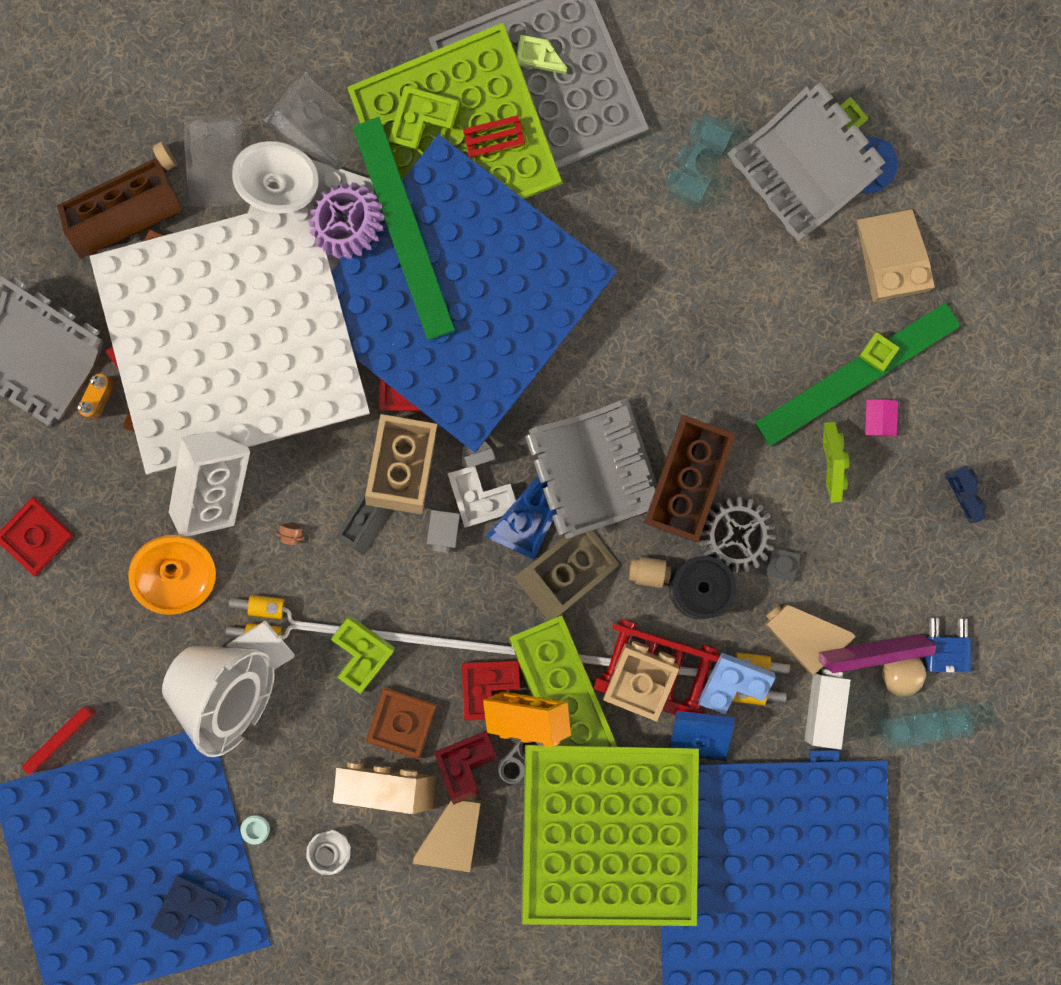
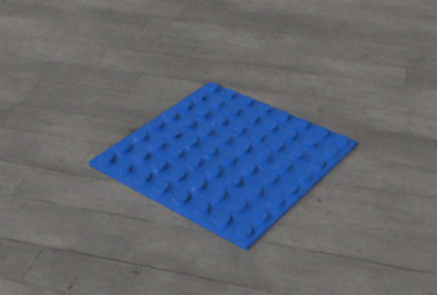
[331,134,617,453]
[0,732,271,985]
[661,760,892,985]

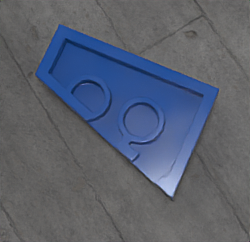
[485,476,557,560]

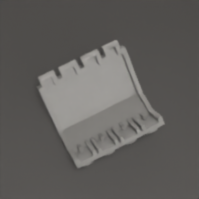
[727,82,886,241]
[0,276,104,427]
[525,398,657,539]

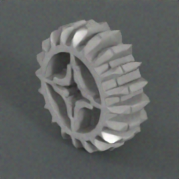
[699,497,776,574]

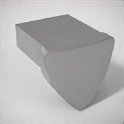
[461,442,495,468]

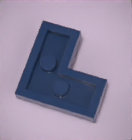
[944,465,986,523]
[151,874,230,940]

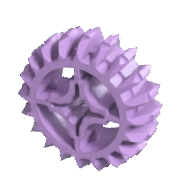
[308,182,385,259]

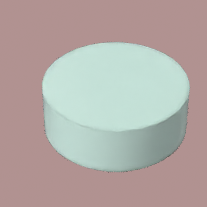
[240,815,270,845]

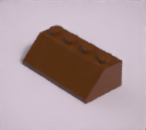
[57,158,183,259]
[644,414,736,542]

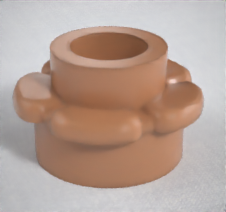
[276,523,304,545]

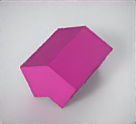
[865,400,898,437]

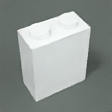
[804,668,850,749]

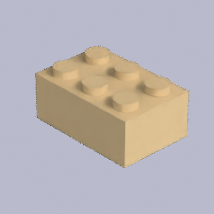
[365,414,437,514]

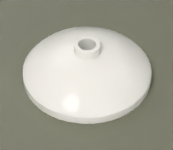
[232,141,319,213]

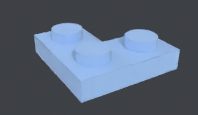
[699,653,775,714]

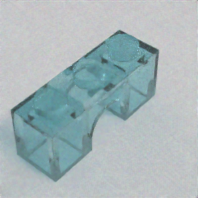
[665,113,735,209]
[879,705,974,749]

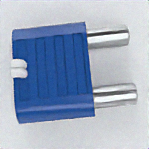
[925,617,971,672]

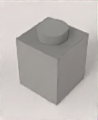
[427,510,460,553]

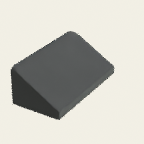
[336,489,392,554]

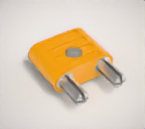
[77,374,115,419]

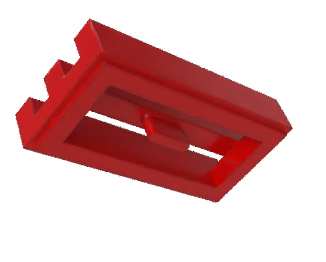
[463,115,525,158]

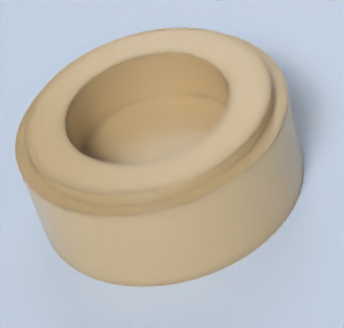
[153,141,177,171]

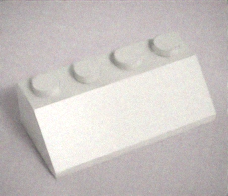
[169,432,250,537]

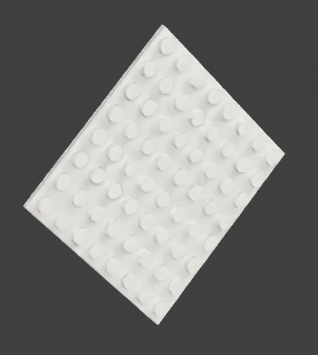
[90,201,370,475]

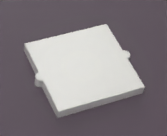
[227,621,295,669]

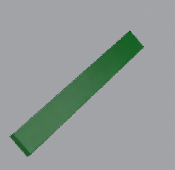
[353,117,455,341]
[754,302,961,447]

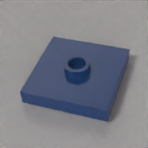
[669,711,734,760]

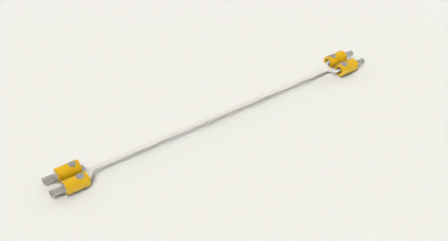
[225,595,790,706]

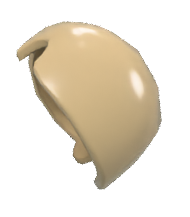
[882,658,926,697]

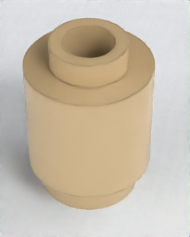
[629,556,671,588]

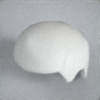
[306,830,351,875]

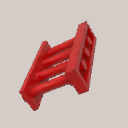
[593,618,721,715]

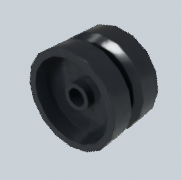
[668,556,736,620]

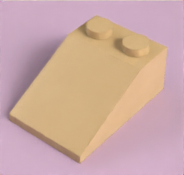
[857,209,935,302]

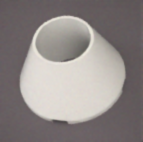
[162,645,274,757]

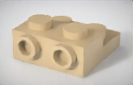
[603,641,679,722]

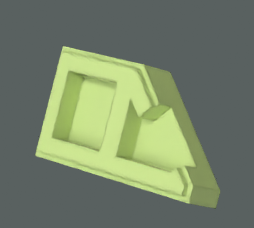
[516,35,567,74]

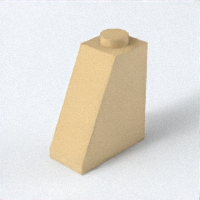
[764,604,856,675]
[413,796,481,872]

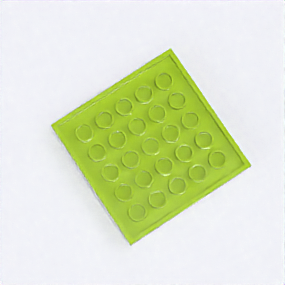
[347,23,563,199]
[521,745,699,926]

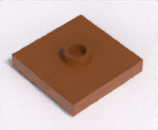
[365,687,438,760]

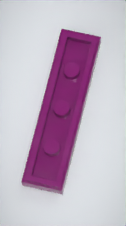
[819,634,936,673]

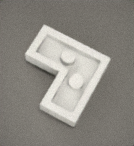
[448,466,516,528]

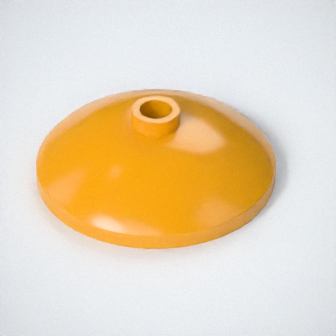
[128,535,216,615]

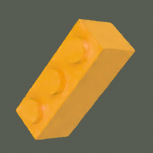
[483,691,571,747]

